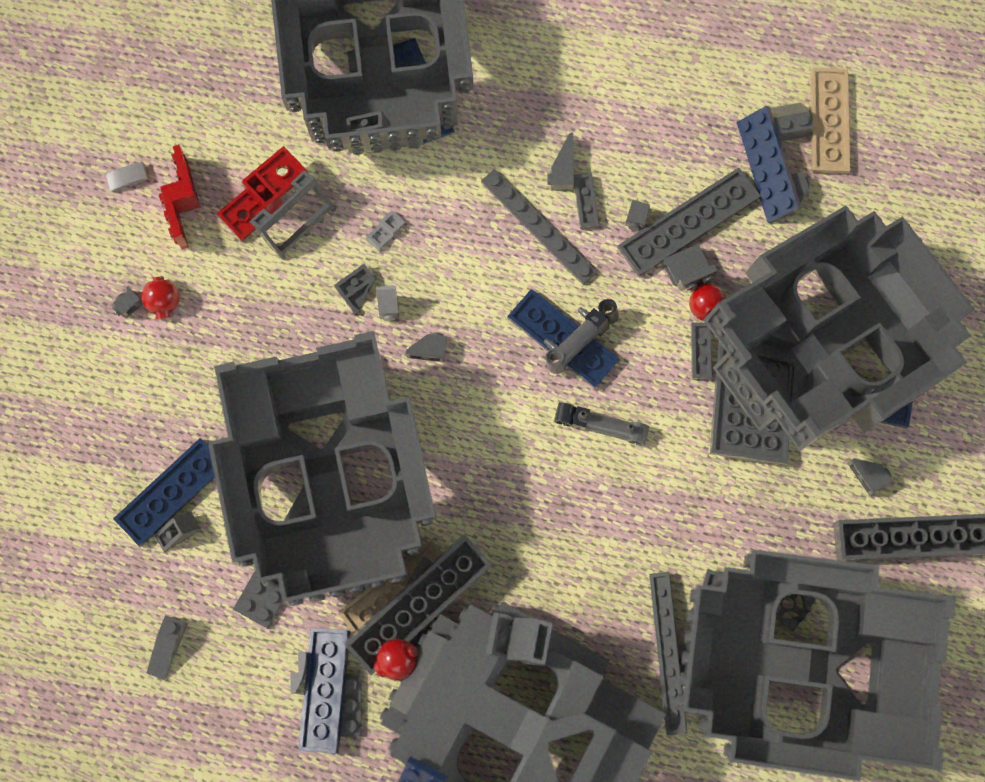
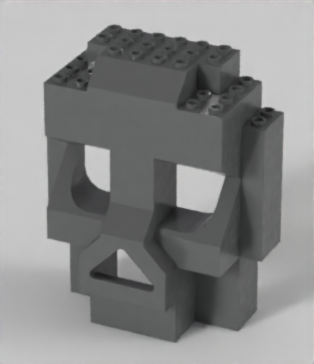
[271,0,473,155]
[704,205,975,451]
[208,331,437,606]
[678,549,956,782]
[380,602,666,782]

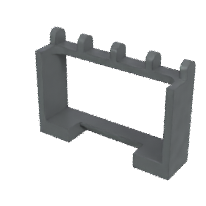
[250,170,336,260]

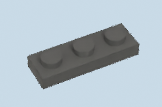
[574,173,599,229]
[690,322,712,380]
[340,675,361,737]

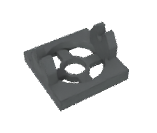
[776,594,816,631]

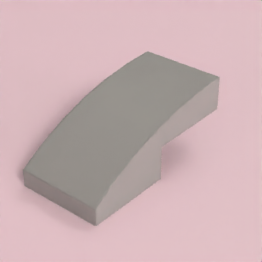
[106,162,149,192]
[366,210,406,252]
[290,652,308,694]

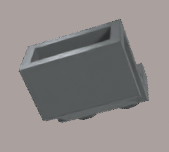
[663,244,718,291]
[486,613,552,666]

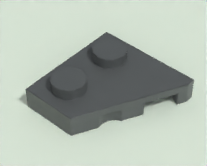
[334,264,375,315]

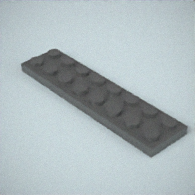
[617,167,761,277]
[233,484,311,629]

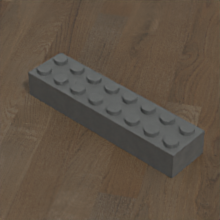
[833,514,985,562]
[343,535,492,676]

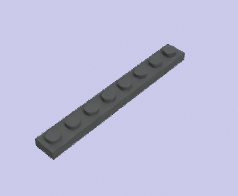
[481,169,597,285]
[649,572,688,736]

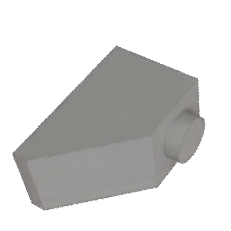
[376,285,399,322]

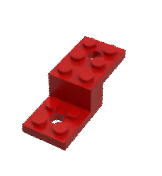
[159,144,201,249]
[216,146,309,242]

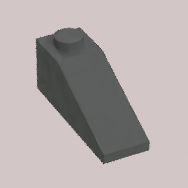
[547,132,574,191]
[146,615,188,680]

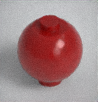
[141,276,180,319]
[689,282,726,321]
[374,639,418,681]

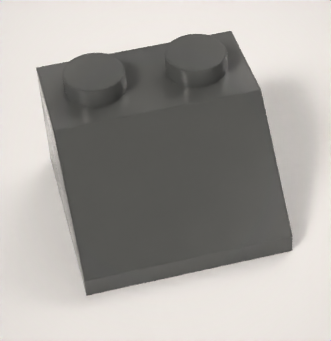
[771,102,813,141]

